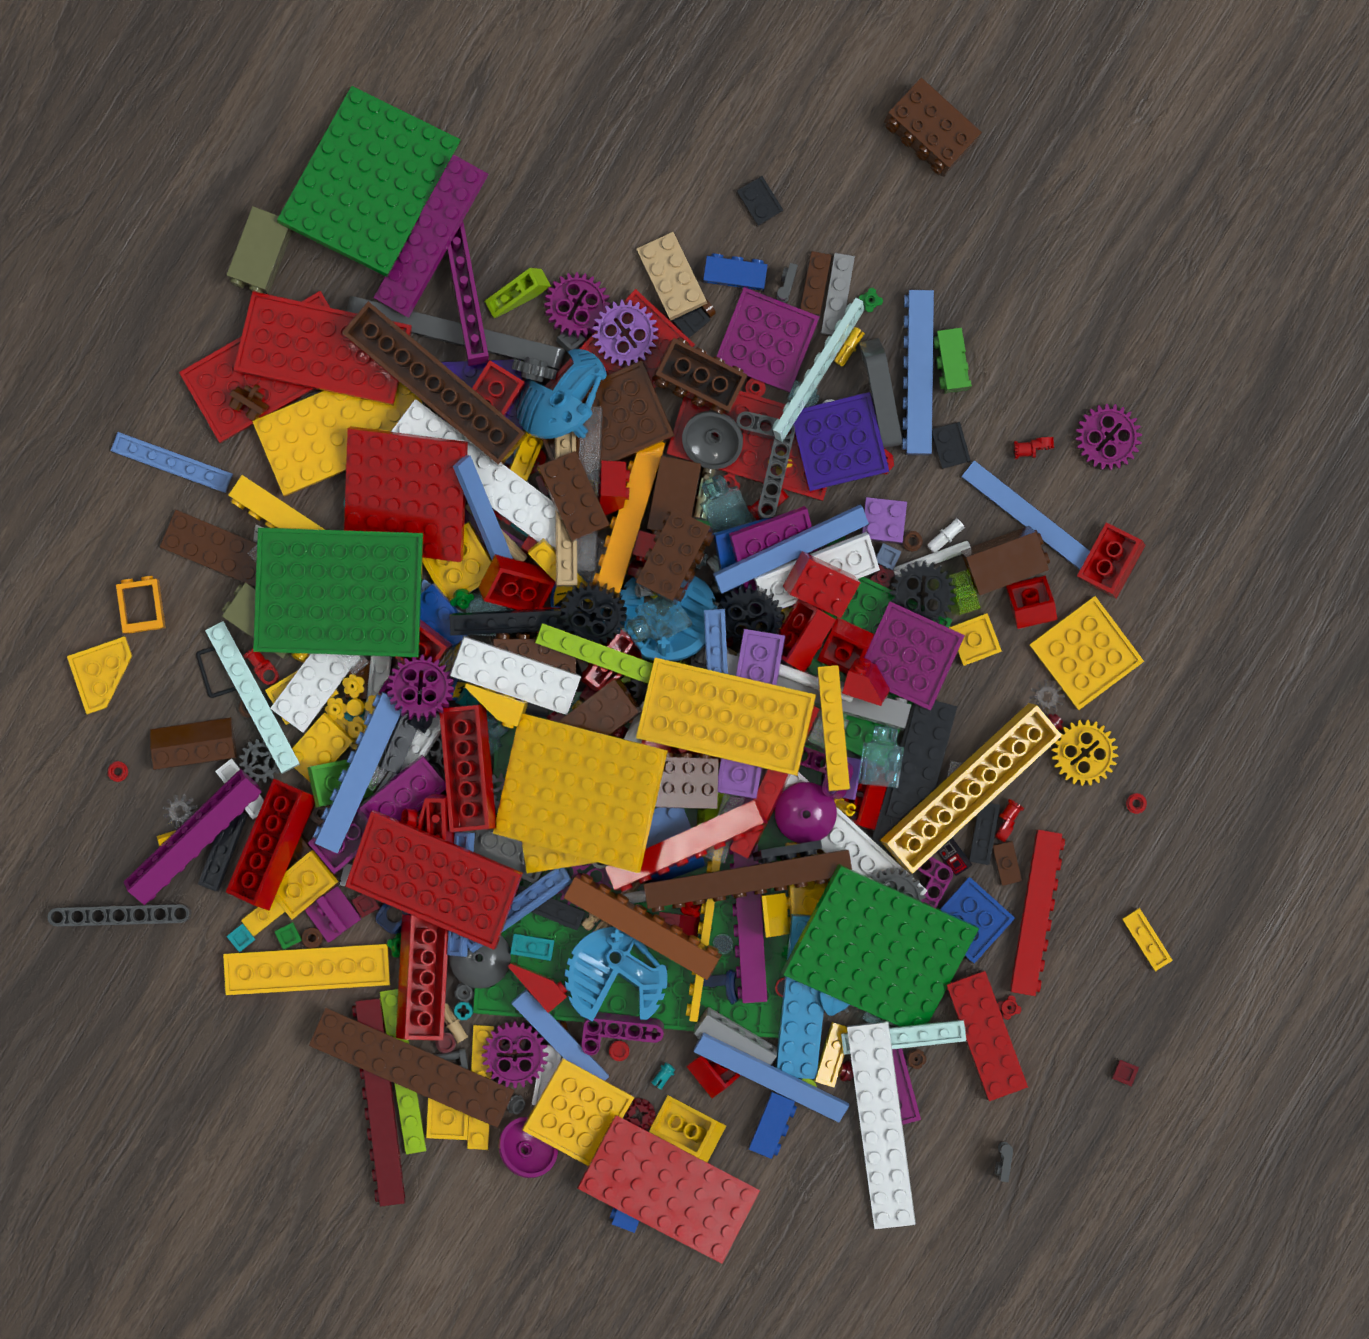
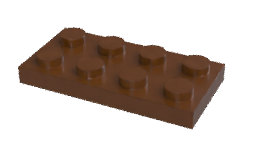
[537,451,609,542]

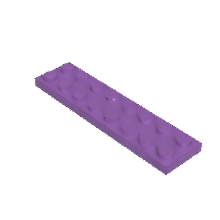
[718,629,785,799]

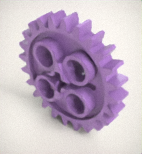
[592,300,659,366]

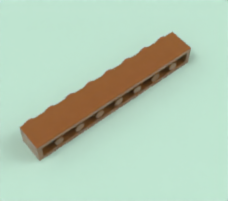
[564,873,722,980]

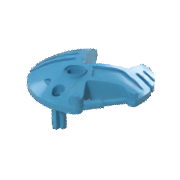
[516,349,607,439]
[620,576,717,662]
[564,927,667,1022]

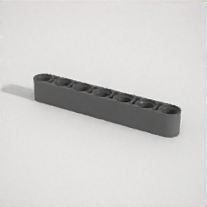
[47,904,192,927]

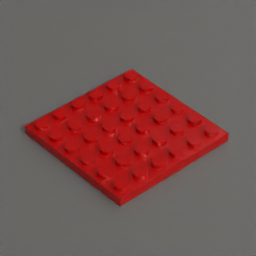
[344,426,468,562]

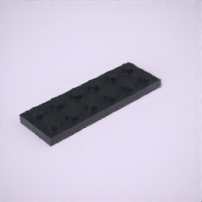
[885,701,957,819]

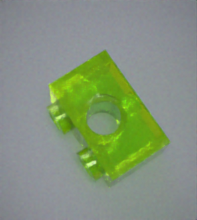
[948,569,981,615]

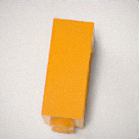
[116,576,166,634]

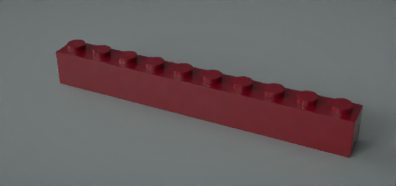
[352,998,406,1207]

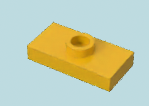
[241,898,285,936]

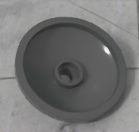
[682,411,743,469]
[449,935,511,988]

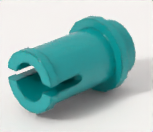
[651,1062,676,1090]

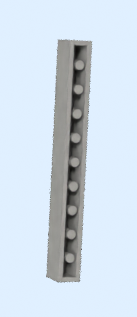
[727,650,911,730]

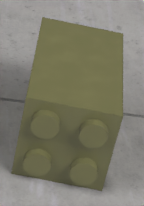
[227,206,293,295]
[222,582,291,660]

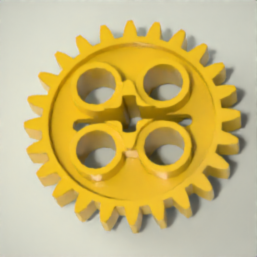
[1051,720,1118,786]

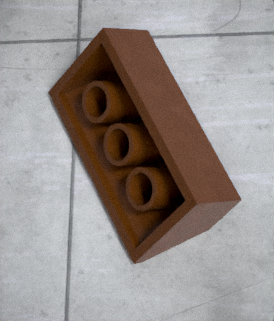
[150,717,237,770]

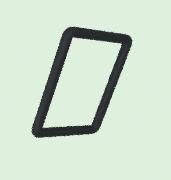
[196,647,237,698]

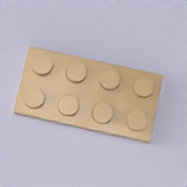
[637,232,707,321]

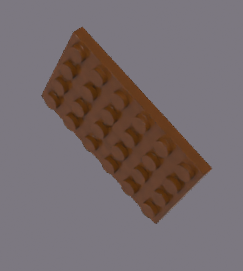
[542,361,675,475]

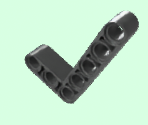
[859,338,903,449]
[736,411,795,519]

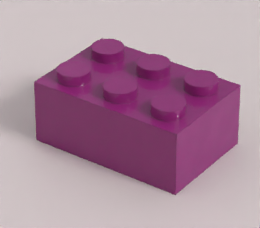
[308,807,368,874]

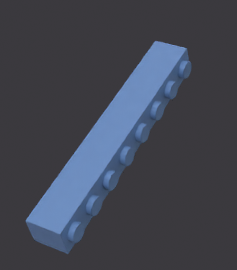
[902,290,934,455]
[313,692,402,854]

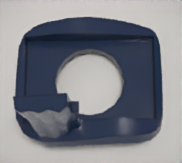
[375,903,411,934]
[703,969,739,1005]

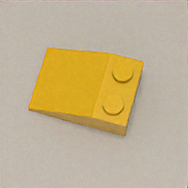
[465,682,529,728]
[761,893,791,937]
[649,1095,726,1162]

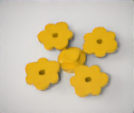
[325,674,381,739]

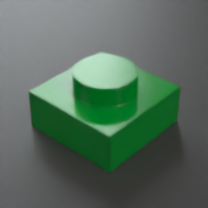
[274,922,302,950]

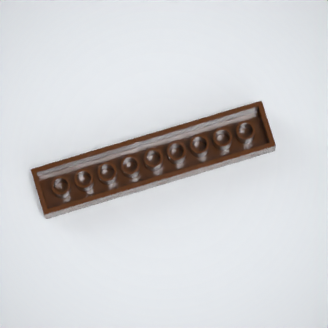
[342,301,528,466]
[643,850,852,912]

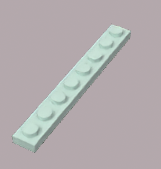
[773,298,864,442]
[205,621,300,774]

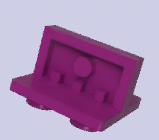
[305,887,361,942]

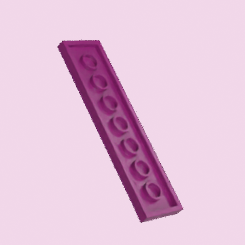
[374,154,489,318]

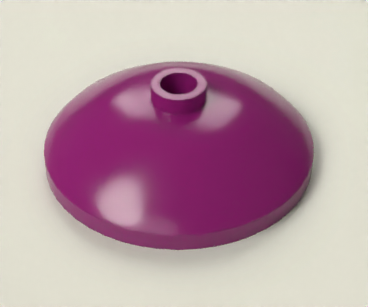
[775,782,837,843]
[499,1117,558,1178]

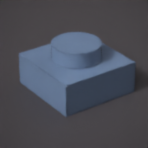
[876,543,901,570]

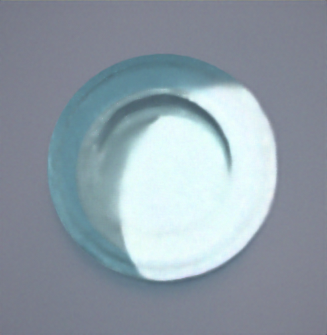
[713,934,733,954]

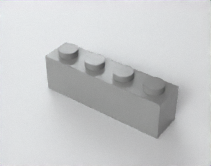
[694,1007,777,1065]

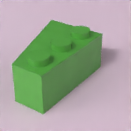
[933,328,972,394]

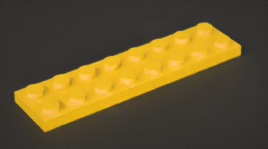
[223,944,390,995]

